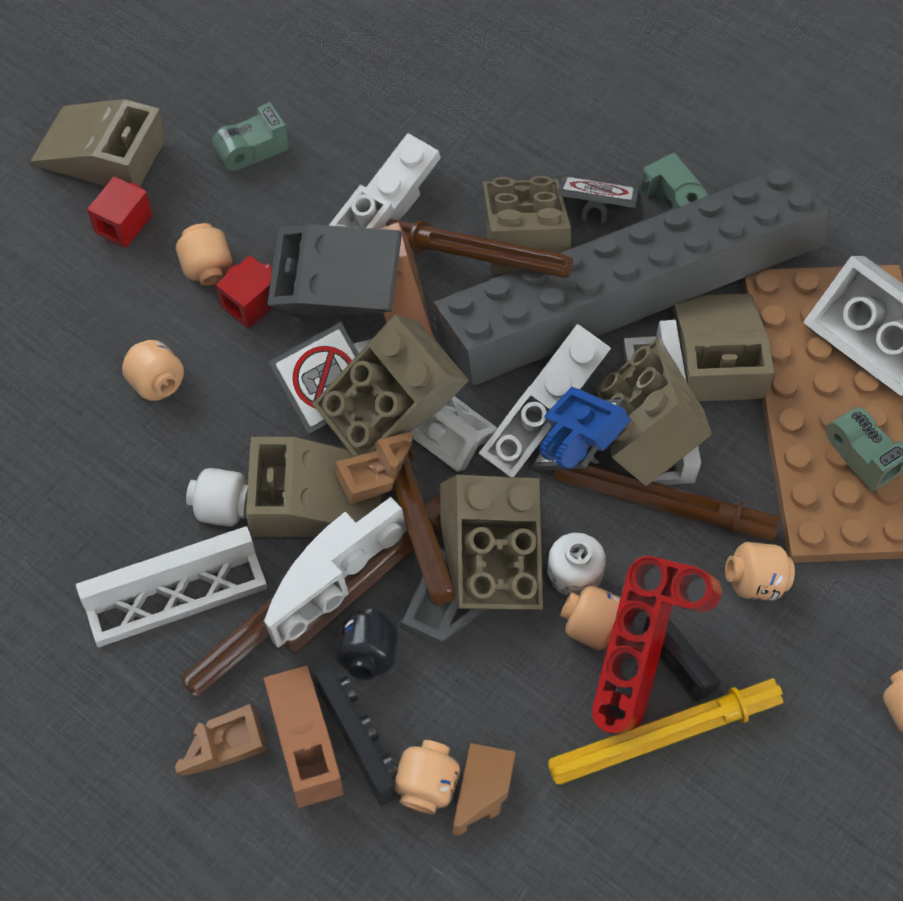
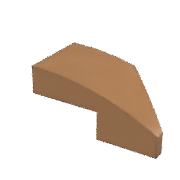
[334,432,413,505]
[175,704,268,776]
[452,743,516,835]

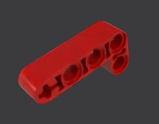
[592,556,722,733]

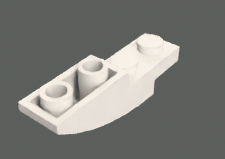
[329,133,440,229]
[479,324,611,477]
[264,497,407,648]

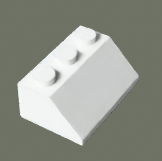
[803,256,903,396]

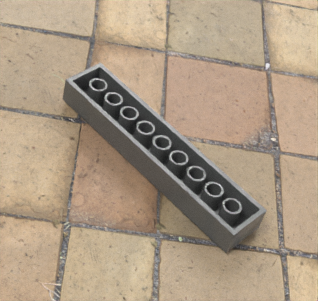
[434,167,828,386]

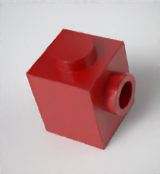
[87,177,152,248]
[215,255,273,329]

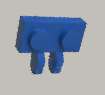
[539,386,631,470]

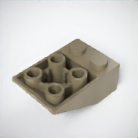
[30,99,166,186]
[483,176,571,274]
[672,293,774,401]
[313,314,469,457]
[596,337,712,486]
[246,437,381,537]
[440,475,543,610]

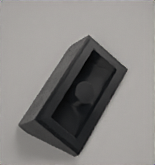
[642,616,721,703]

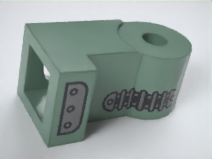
[211,102,289,171]
[639,152,708,210]
[826,407,903,492]

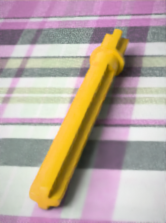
[548,678,784,785]

